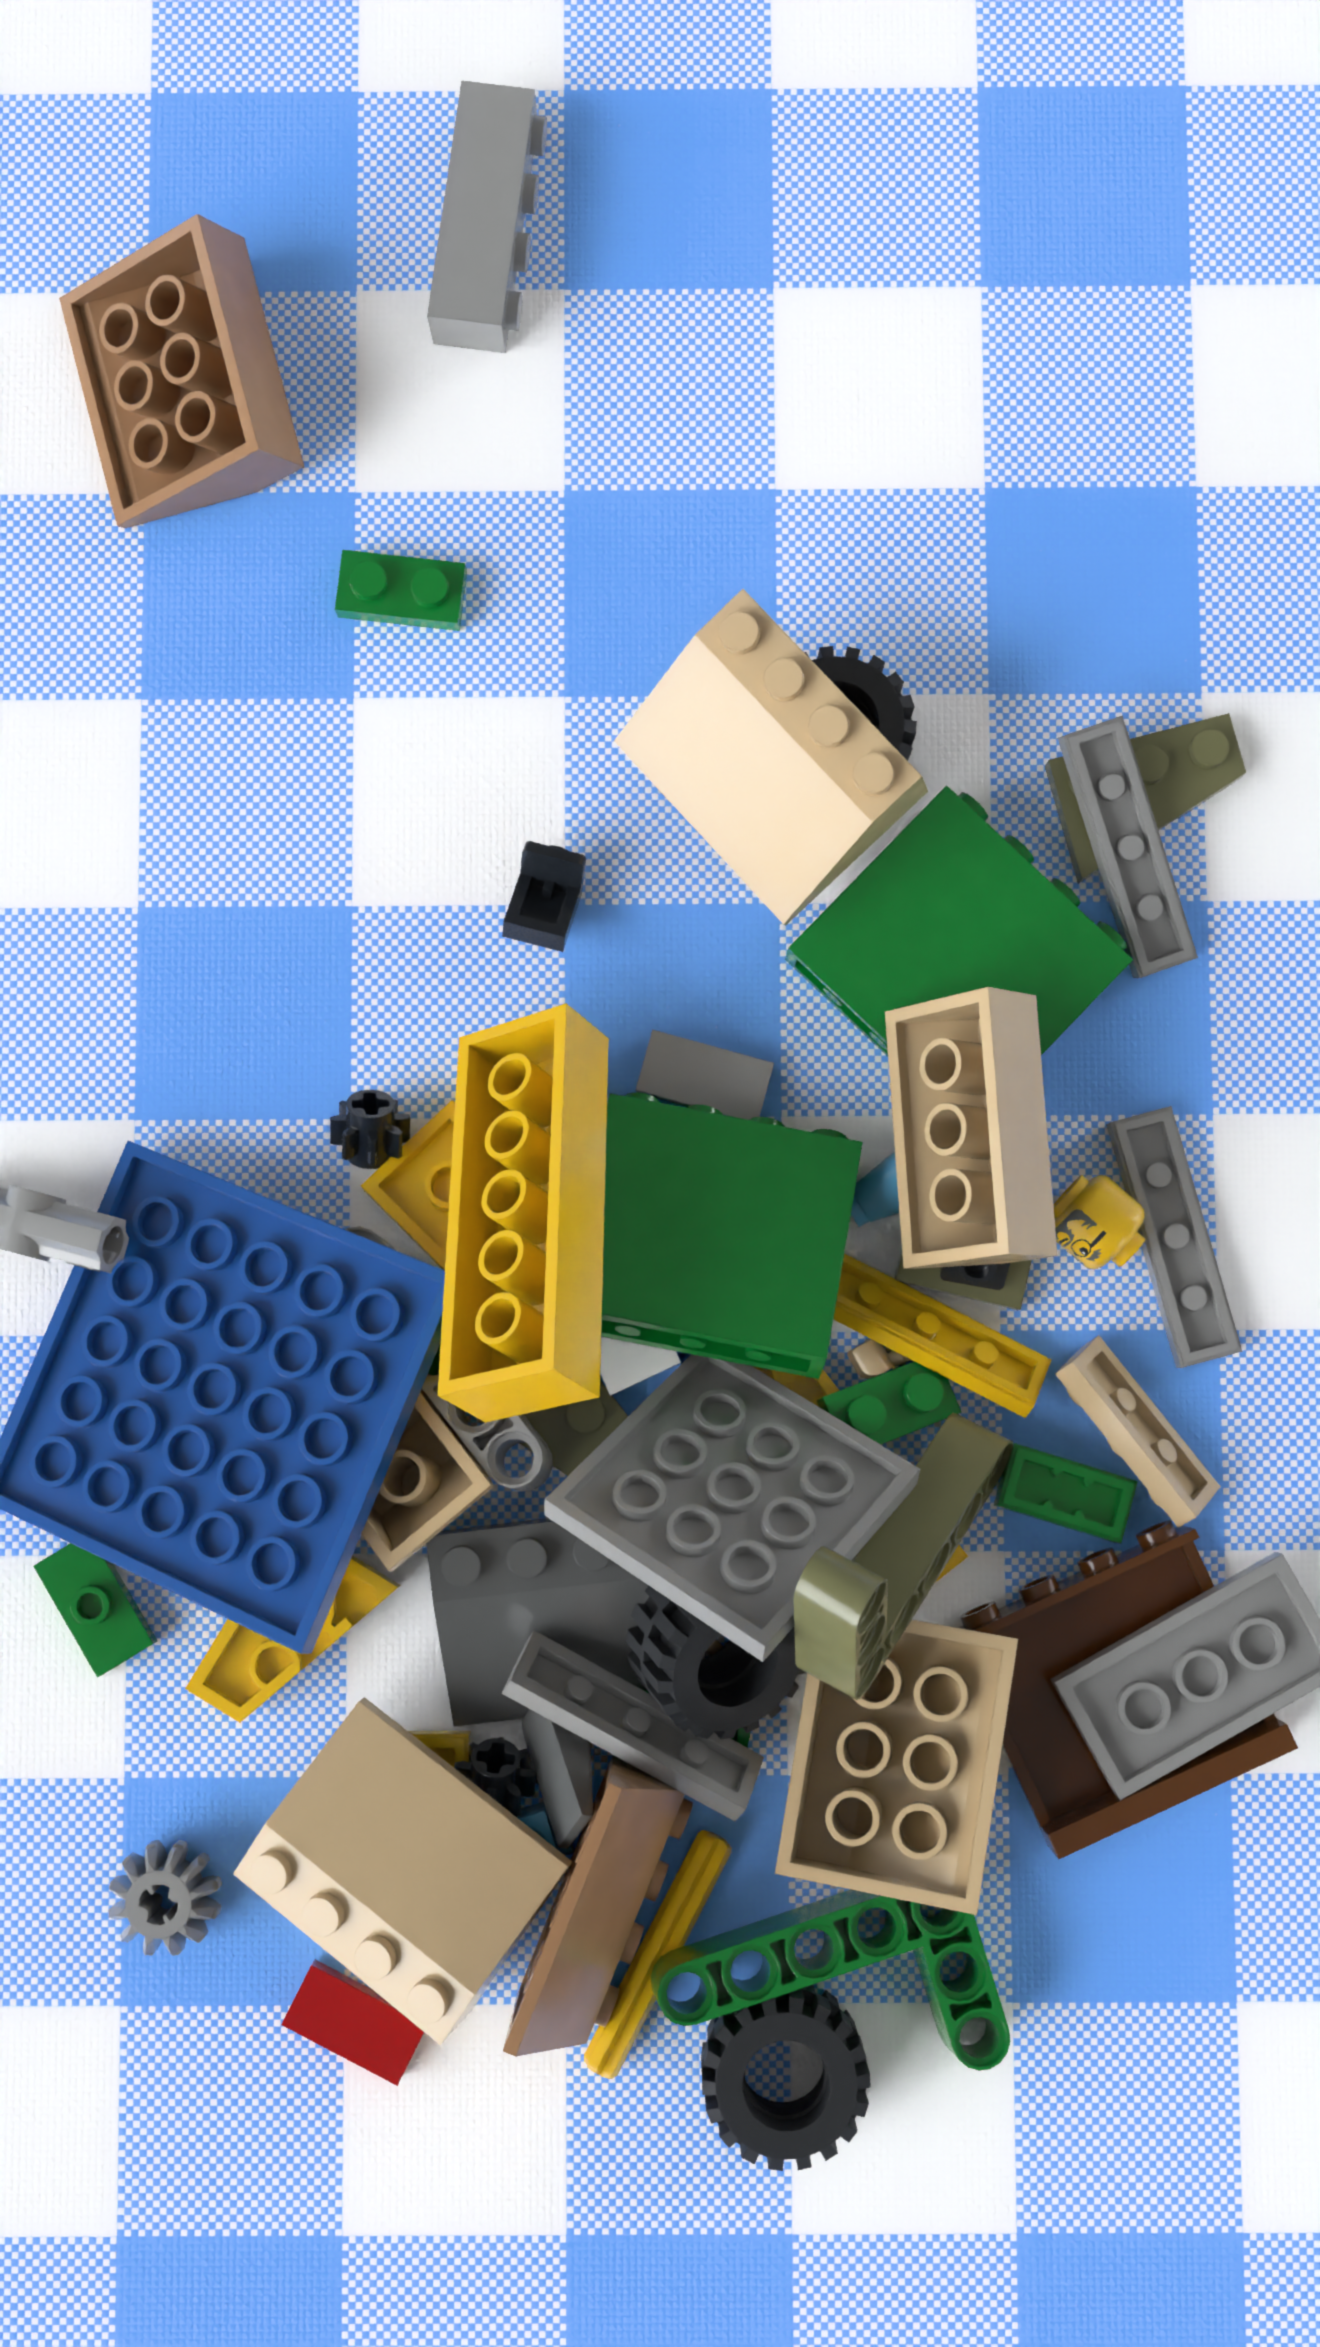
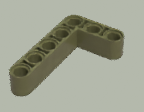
[793,1413,1013,1700]

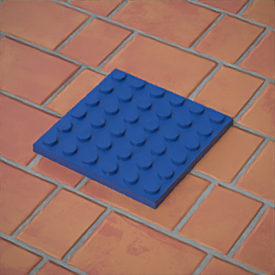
[0,1140,445,1654]

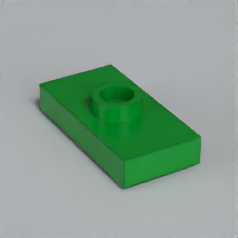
[993,1443,1138,1544]
[33,1543,158,1678]

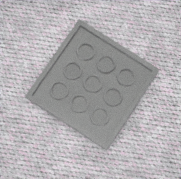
[544,1354,920,1662]

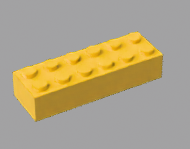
[437,1003,609,1423]

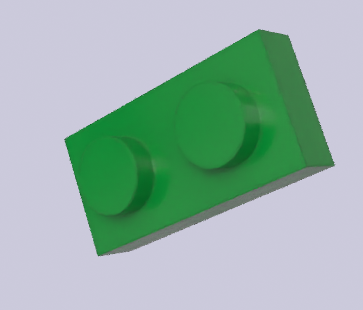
[334,549,467,631]
[817,1361,962,1445]

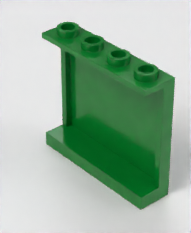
[785,785,1133,1057]
[601,1092,863,1379]

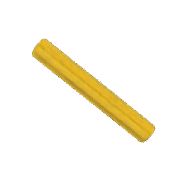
[584,1830,732,2079]

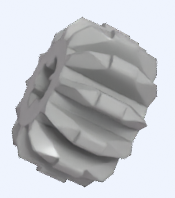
[108,1840,222,1956]

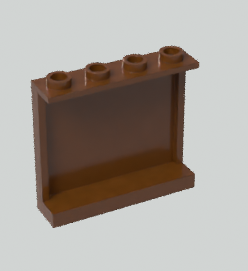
[958,1520,1298,1860]

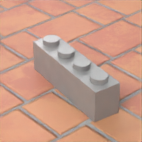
[427,80,547,353]

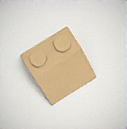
[361,1389,494,1572]

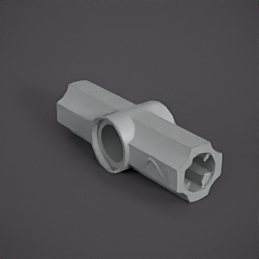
[0,1185,129,1273]

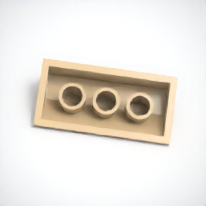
[885,987,1058,1269]

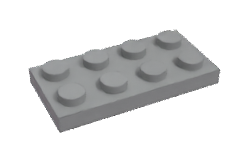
[1050,1552,1320,1800]

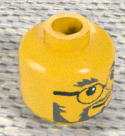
[1053,1175,1146,1270]

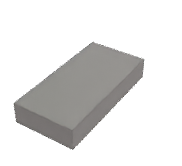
[635,1029,774,1120]

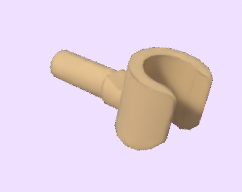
[847,1339,913,1379]

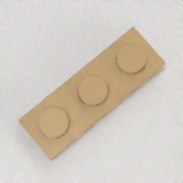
[1055,1335,1221,1528]

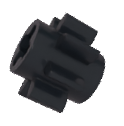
[330,1090,411,1169]
[454,1737,536,1817]

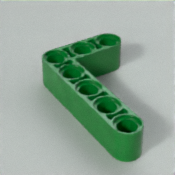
[651,1890,1011,2071]

